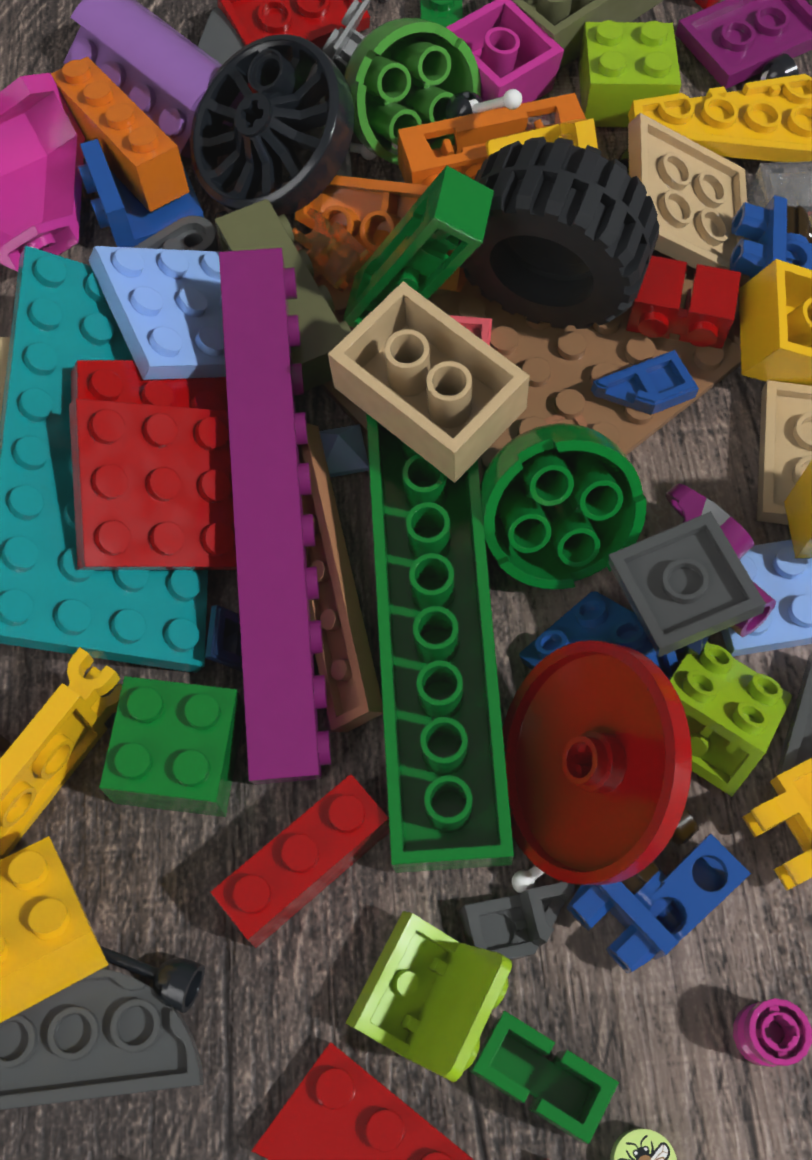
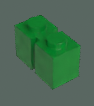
[469,1010,619,1144]

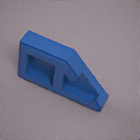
[591,350,699,415]

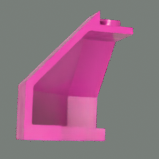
[0,73,85,272]

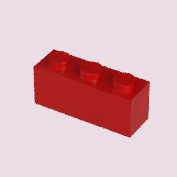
[210,774,390,948]

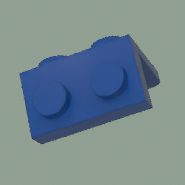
[78,139,204,247]

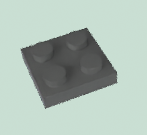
[609,511,766,658]

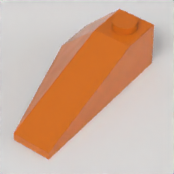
[294,175,467,292]

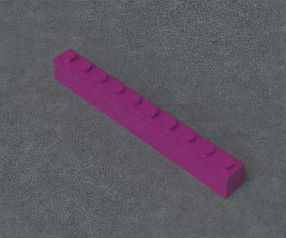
[219,248,331,785]

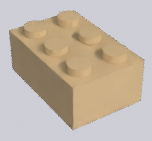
[328,282,530,483]

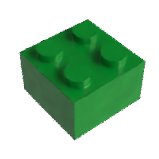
[99,676,245,817]

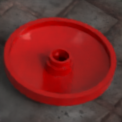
[502,640,692,885]

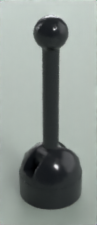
[100,946,205,1013]

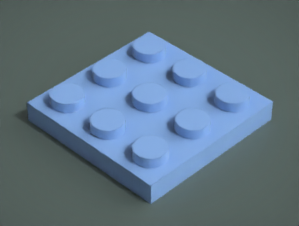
[88,246,226,380]

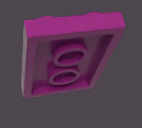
[675,0,812,89]

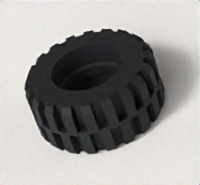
[458,137,659,329]

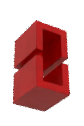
[626,255,741,349]

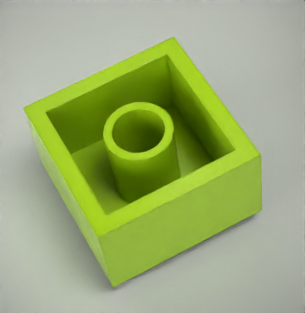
[578,20,681,127]

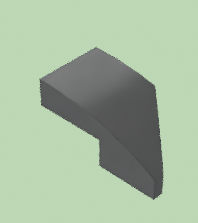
[198,7,245,65]
[458,882,575,961]

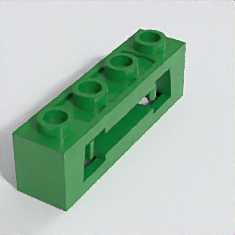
[342,165,494,328]

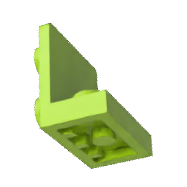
[670,642,792,797]

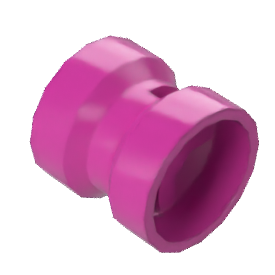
[733,998,812,1067]

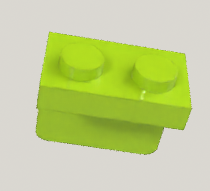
[345,911,512,1082]

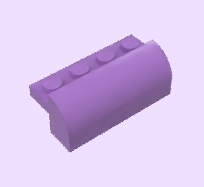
[63,0,244,159]

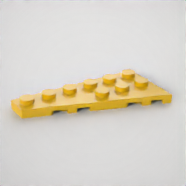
[628,74,812,165]

